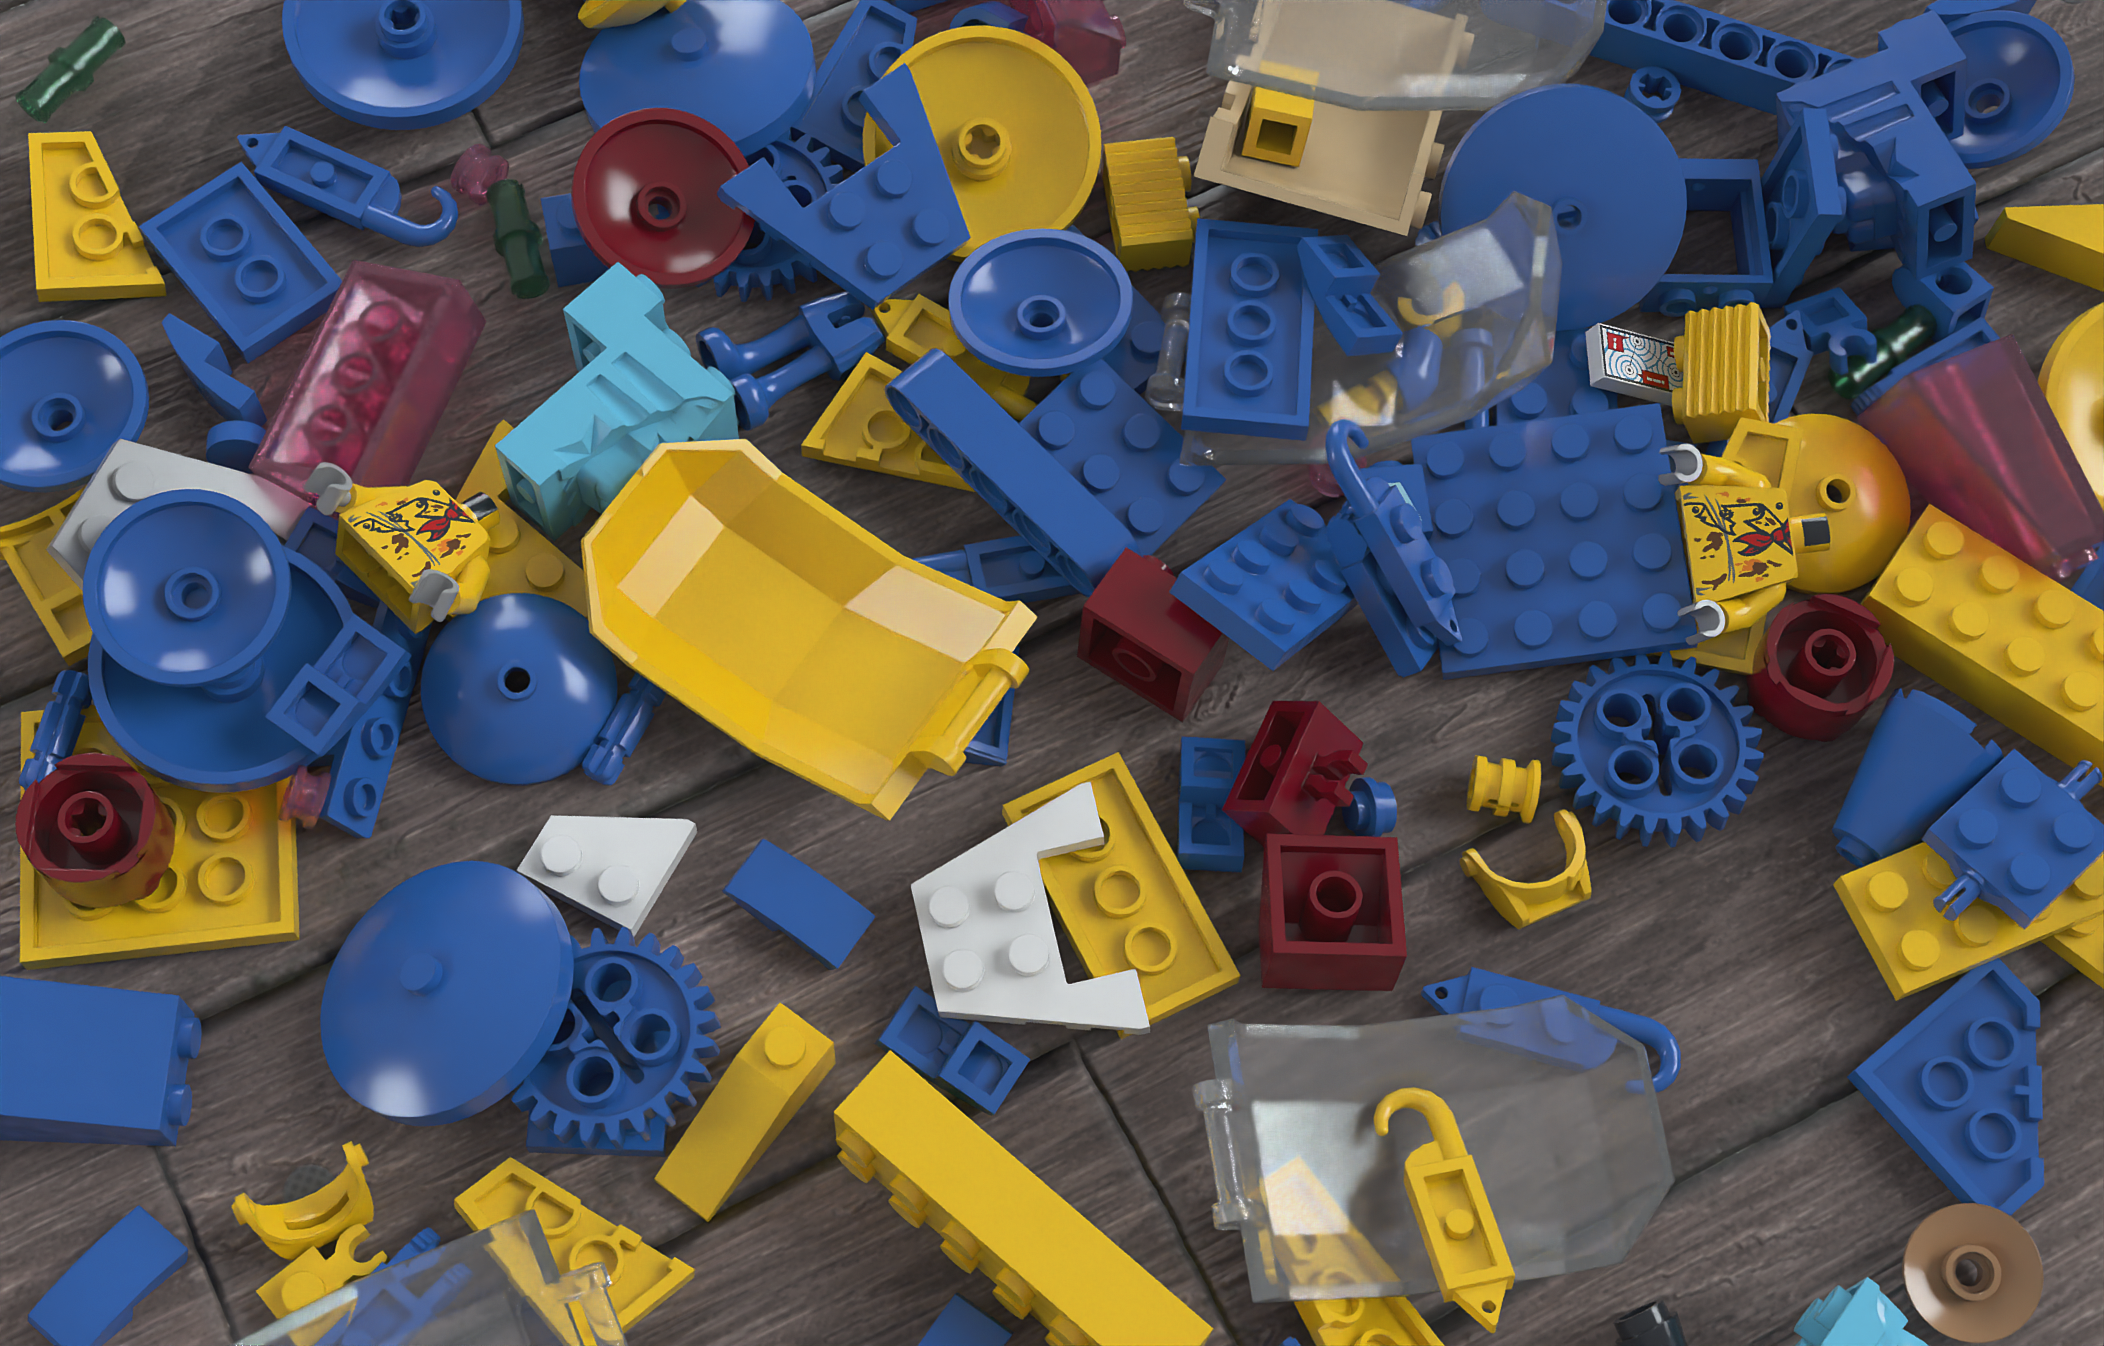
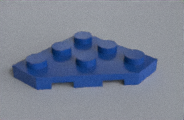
[1847,958,2044,1216]

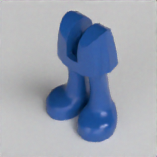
[695,291,885,431]

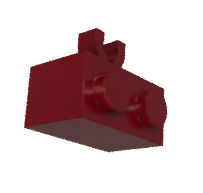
[1222,701,1368,847]

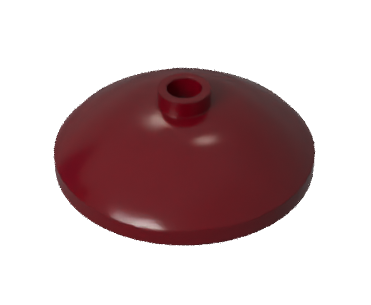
[571,108,755,289]

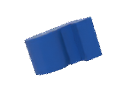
[1892,262,1994,343]

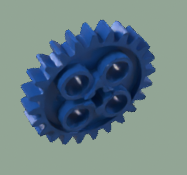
[655,128,844,302]
[1550,651,1764,847]
[511,927,721,1150]

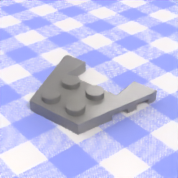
[46,439,316,591]

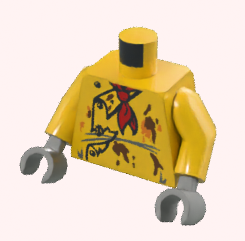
[1658,443,1830,645]
[303,462,500,634]

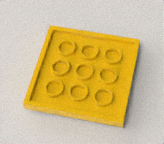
[20,705,300,970]

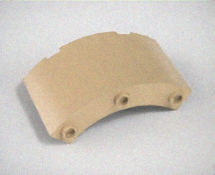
[1194,0,1476,236]

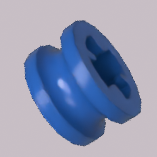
[1623,66,1681,124]

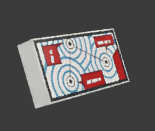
[1585,323,1683,406]

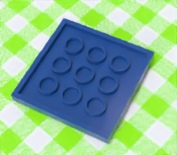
[1411,403,1698,680]

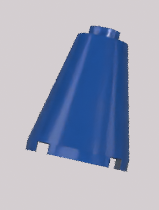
[1832,688,2005,868]

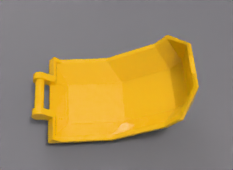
[581,439,1037,821]

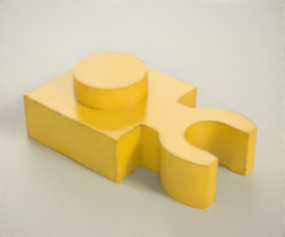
[256,1223,391,1346]

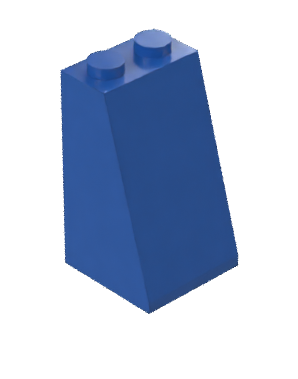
[0,976,201,1146]

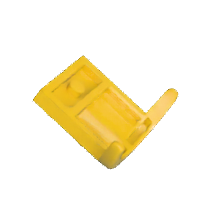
[0,485,93,666]

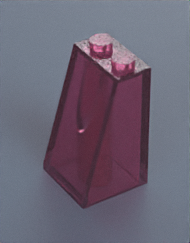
[1857,334,2104,583]

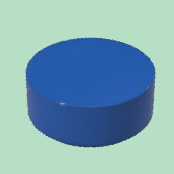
[206,420,272,474]

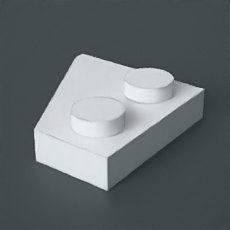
[517,815,697,937]

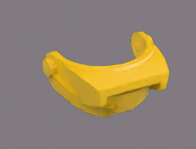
[1459,809,1592,930]
[231,1141,374,1261]

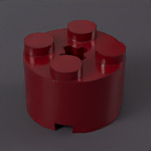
[1746,594,1894,742]
[15,753,175,908]

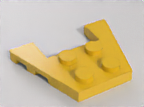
[445,419,588,622]

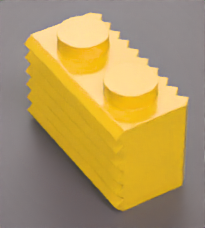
[1101,137,1200,272]
[1672,302,1771,444]

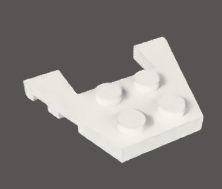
[911,782,1150,1035]

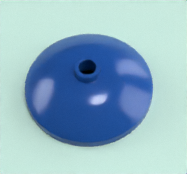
[1945,10,2075,169]
[948,229,1133,377]
[0,320,149,493]
[83,489,292,687]
[421,593,618,786]

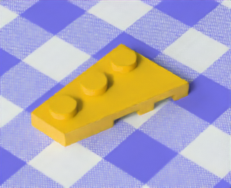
[28,131,166,302]
[801,352,976,492]
[454,1157,695,1346]

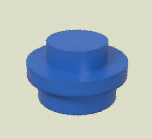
[1342,777,1397,837]

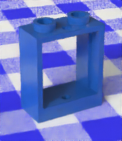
[1639,158,1773,317]

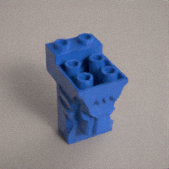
[1776,9,1976,280]

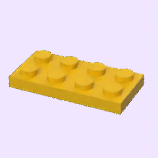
[1002,752,1241,1039]
[1833,842,2104,1001]

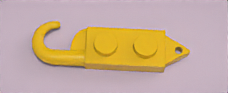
[869,294,1071,422]
[1373,1087,1515,1333]

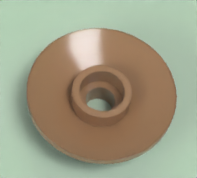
[1902,1203,2044,1343]

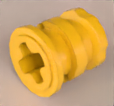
[1467,755,1541,824]

